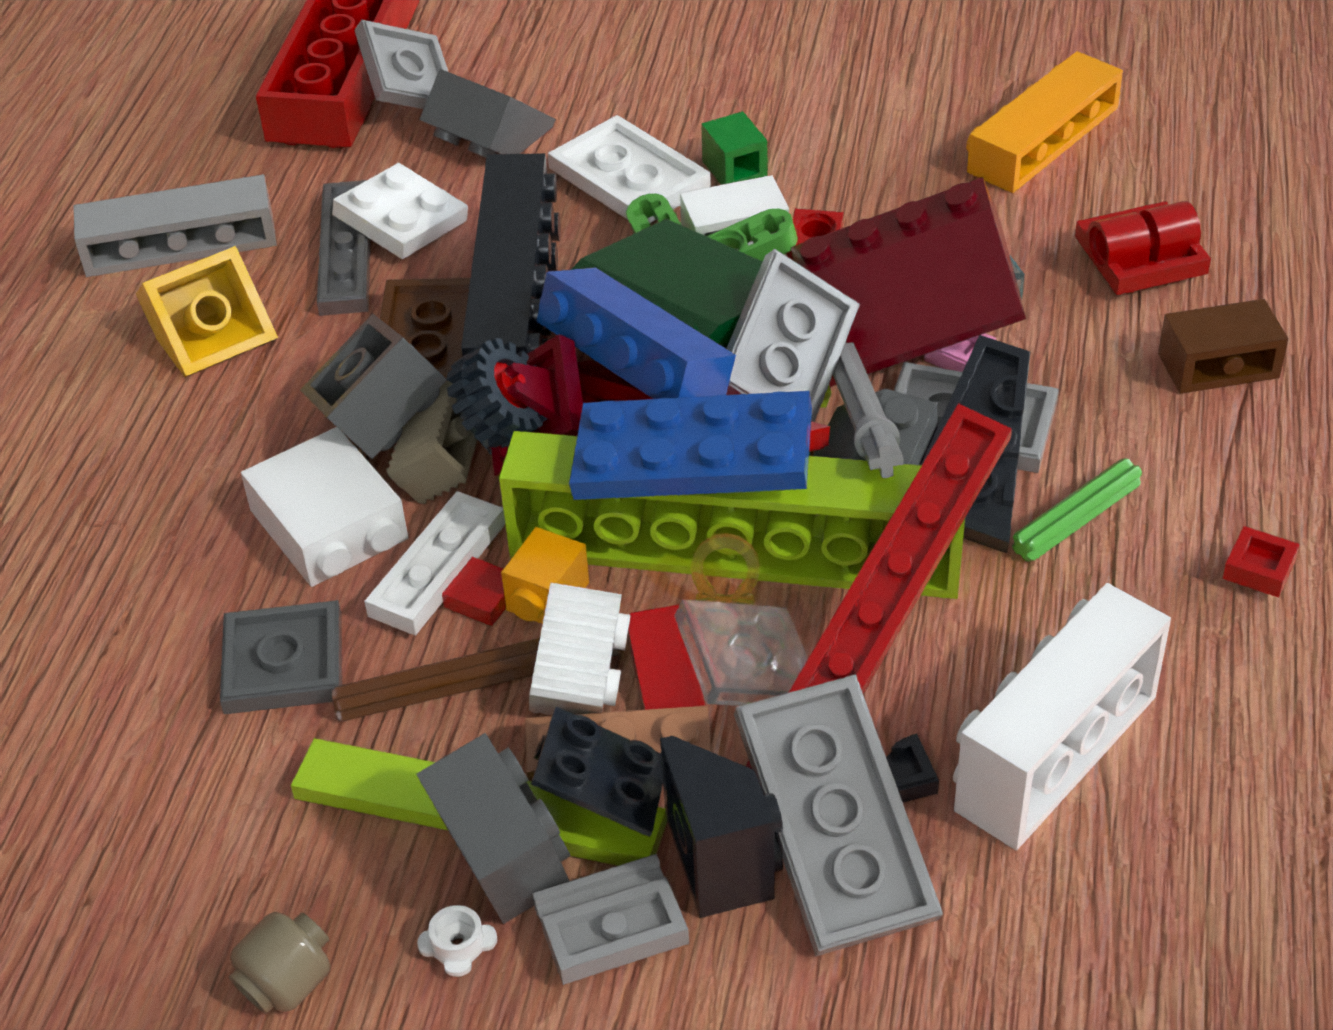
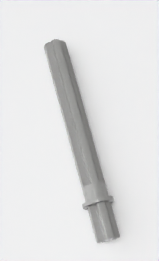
[833,341,904,478]

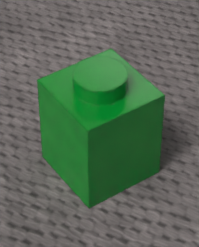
[701,111,768,185]

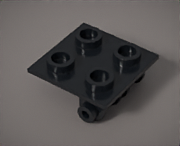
[531,707,663,837]

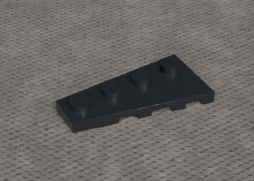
[921,335,1030,553]

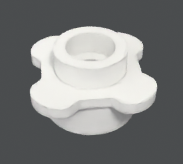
[417,905,497,977]

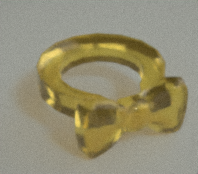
[690,533,760,613]

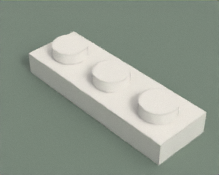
[364,491,505,636]

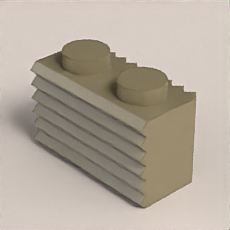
[386,381,477,504]

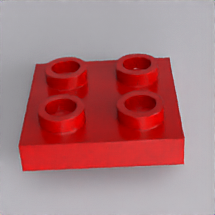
[1075,201,1211,295]

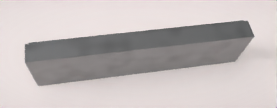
[317,180,370,316]

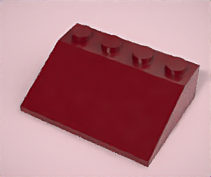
[791,177,1026,387]

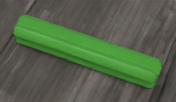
[1012,458,1142,562]

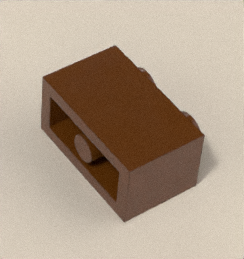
[1158,299,1289,394]

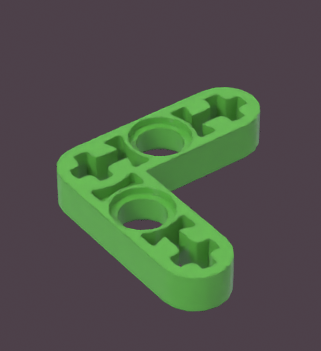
[626,193,798,261]

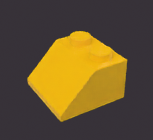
[136,246,278,377]

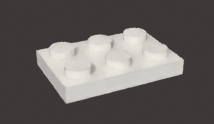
[548,115,711,223]

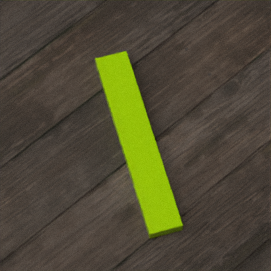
[291,738,667,866]

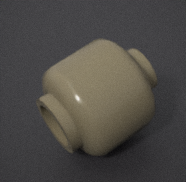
[229,912,330,1014]

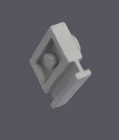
[532,854,689,985]

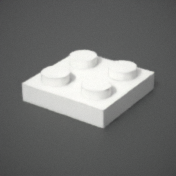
[332,163,468,259]

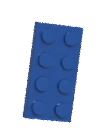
[569,391,812,500]

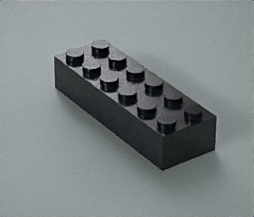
[461,153,561,356]

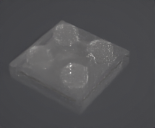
[674,599,808,706]

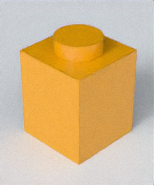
[501,527,589,624]

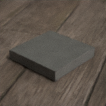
[220,600,342,715]

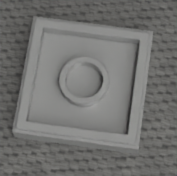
[354,20,448,109]

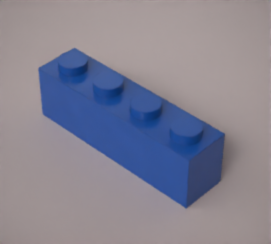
[536,268,736,399]

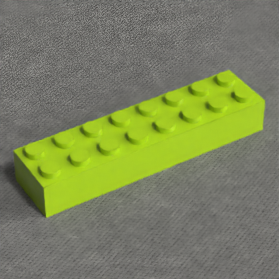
[499,431,965,599]

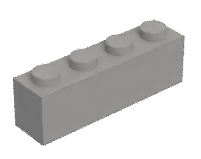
[73,174,277,277]

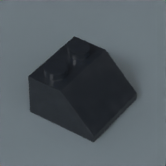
[660,736,783,918]

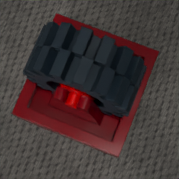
[447,334,583,477]

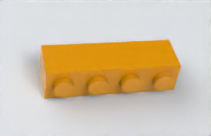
[966,51,1123,193]

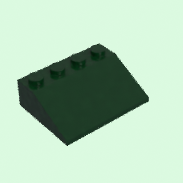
[571,219,763,349]

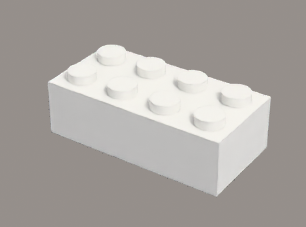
[953,583,1171,851]

